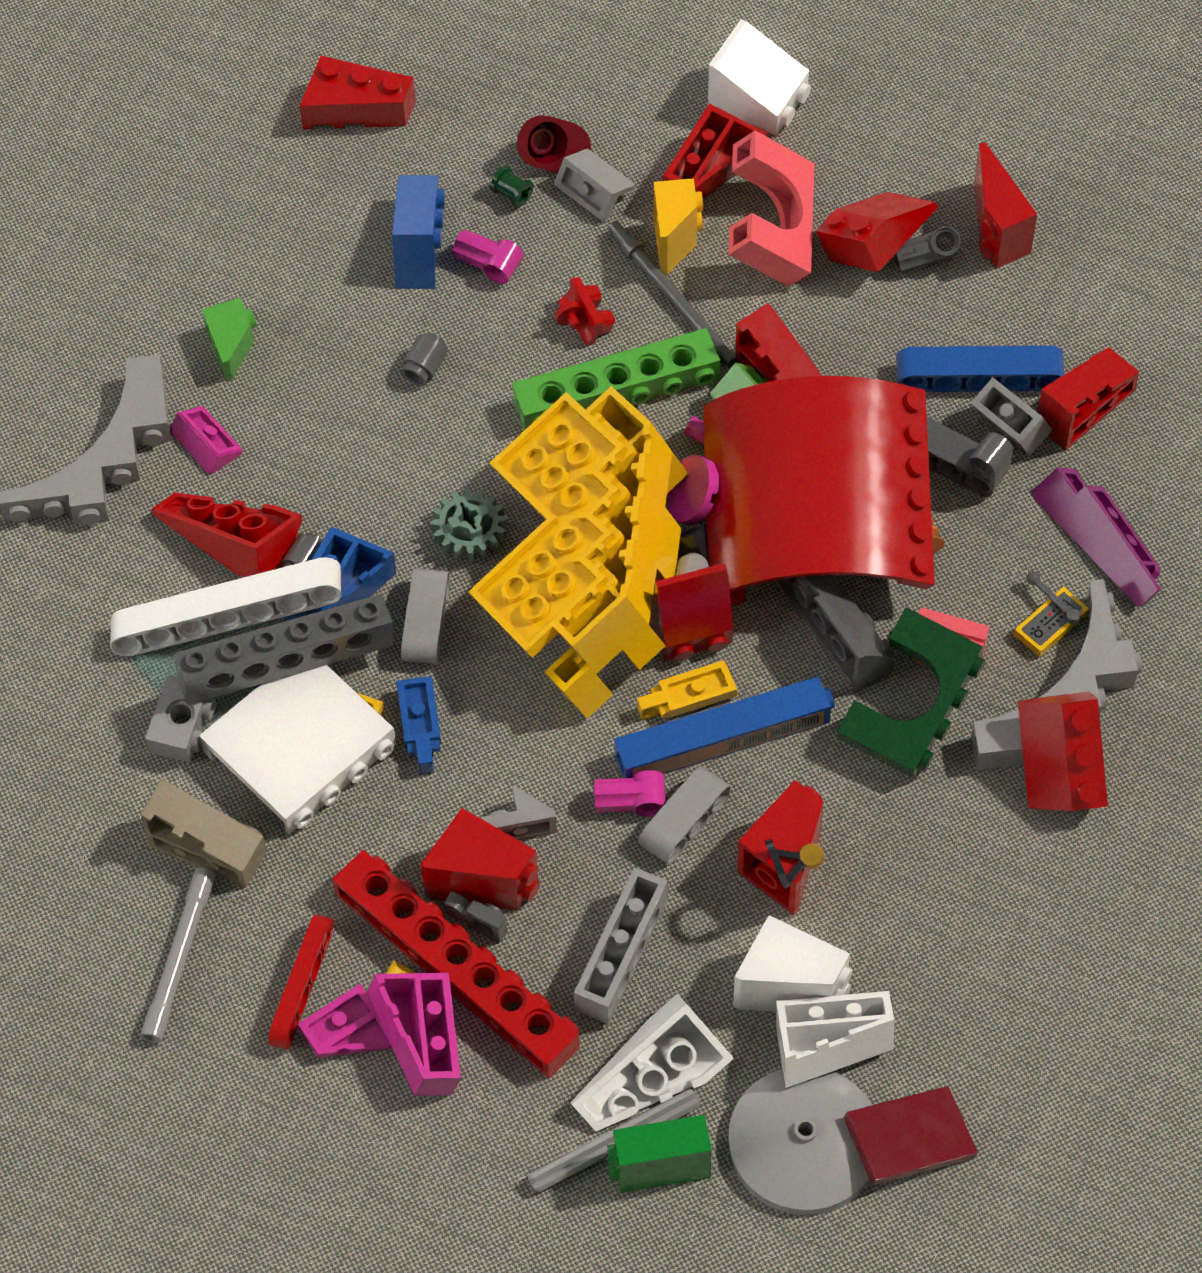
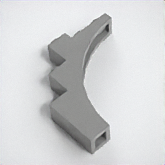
[0,354,171,525]
[971,579,1142,770]

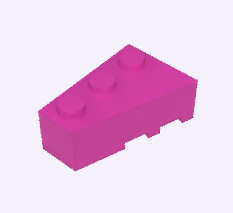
[367,973,461,1096]

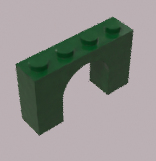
[837,607,986,779]

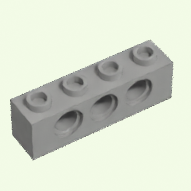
[574,867,668,1025]

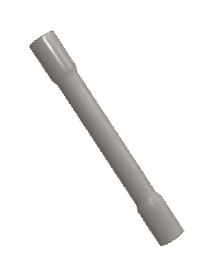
[140,868,216,1043]

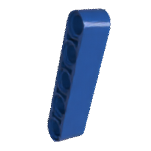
[896,346,1065,392]

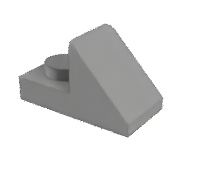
[481,786,557,840]

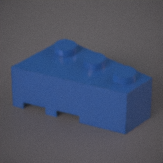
[392,175,445,289]
[283,527,397,622]

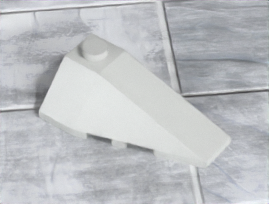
[570,993,734,1131]

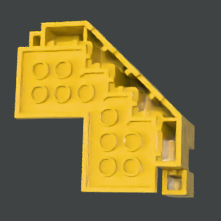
[468,386,688,719]

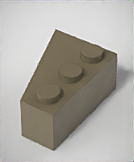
[141,779,267,888]

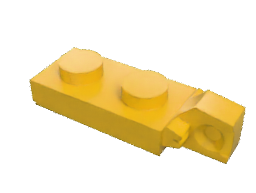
[636,660,738,720]

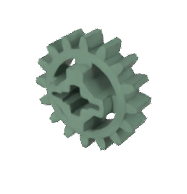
[431,488,507,562]

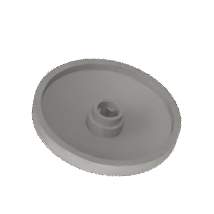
[728,1069,872,1215]

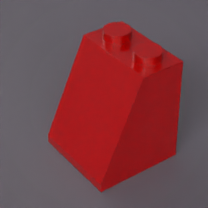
[737,780,824,915]
[420,808,540,910]

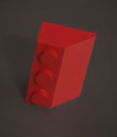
[1017,691,1108,811]

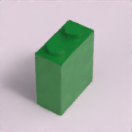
[607,1115,712,1193]

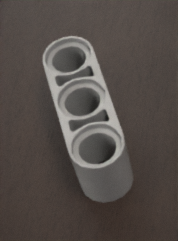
[401,568,450,664]
[638,766,732,865]

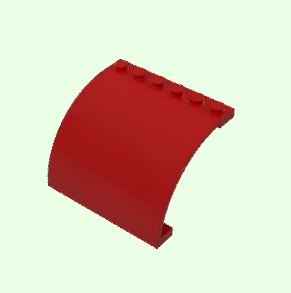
[703,376,935,606]

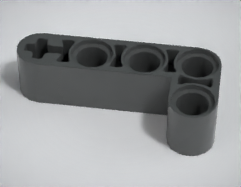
[927,417,1013,497]

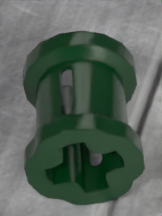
[490,165,534,208]

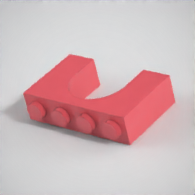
[728,130,814,287]

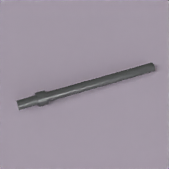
[608,220,737,368]

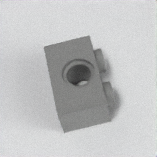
[970,377,1052,456]
[145,675,216,763]

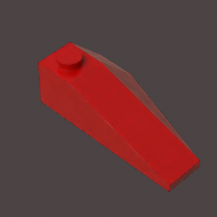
[152,492,303,577]

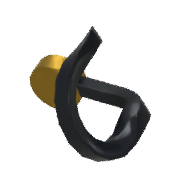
[764,838,825,889]

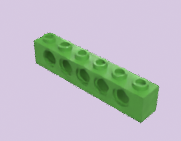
[512,328,720,430]

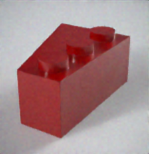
[299,56,416,130]
[662,103,767,199]
[735,302,823,382]
[1037,347,1139,451]

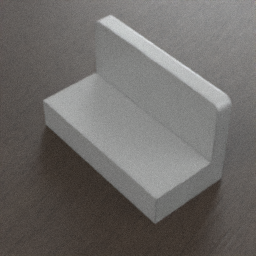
[554,149,635,221]

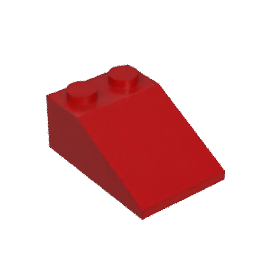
[974,142,1037,268]
[816,192,938,272]
[652,563,734,661]

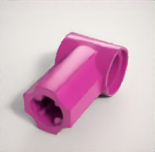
[452,230,524,284]
[594,770,666,817]

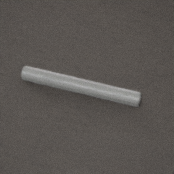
[528,1089,700,1192]

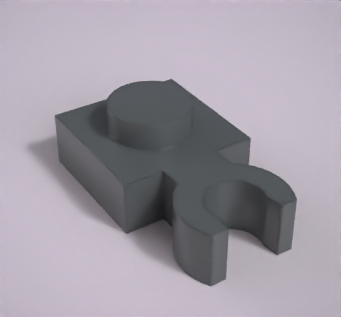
[444,891,507,943]

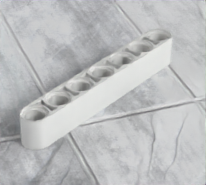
[110,557,341,656]

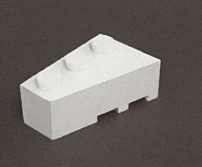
[776,991,894,1088]

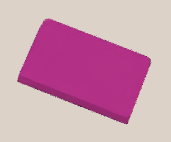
[170,406,243,474]

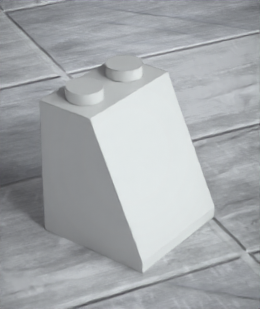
[708,19,811,136]
[733,915,853,1012]

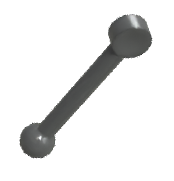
[1026,572,1080,624]

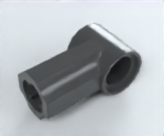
[894,226,961,273]

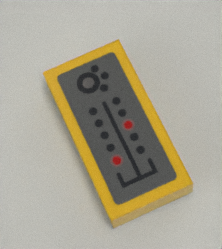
[1014,586,1089,658]

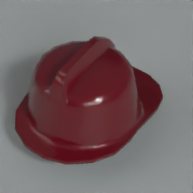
[517,115,591,173]

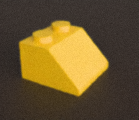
[654,178,703,275]

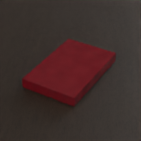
[843,1086,978,1186]

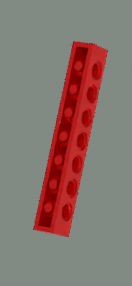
[332,850,580,1079]

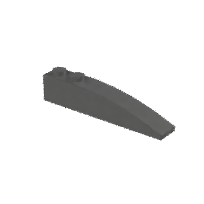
[776,575,895,693]

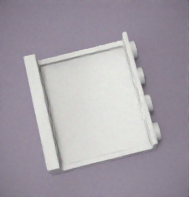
[199,665,396,835]

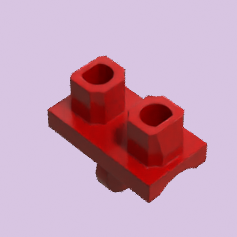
[554,277,615,346]

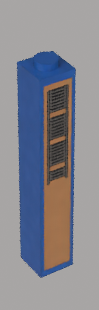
[614,676,835,778]

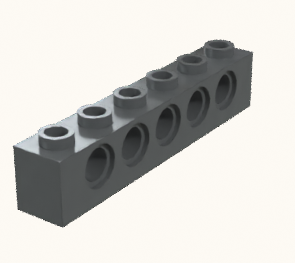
[174,594,394,705]

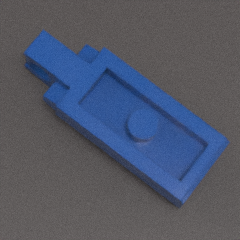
[396,676,441,774]

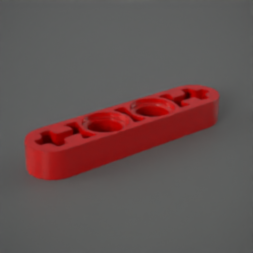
[268,914,334,1050]

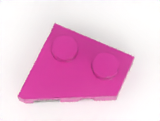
[297,984,393,1058]

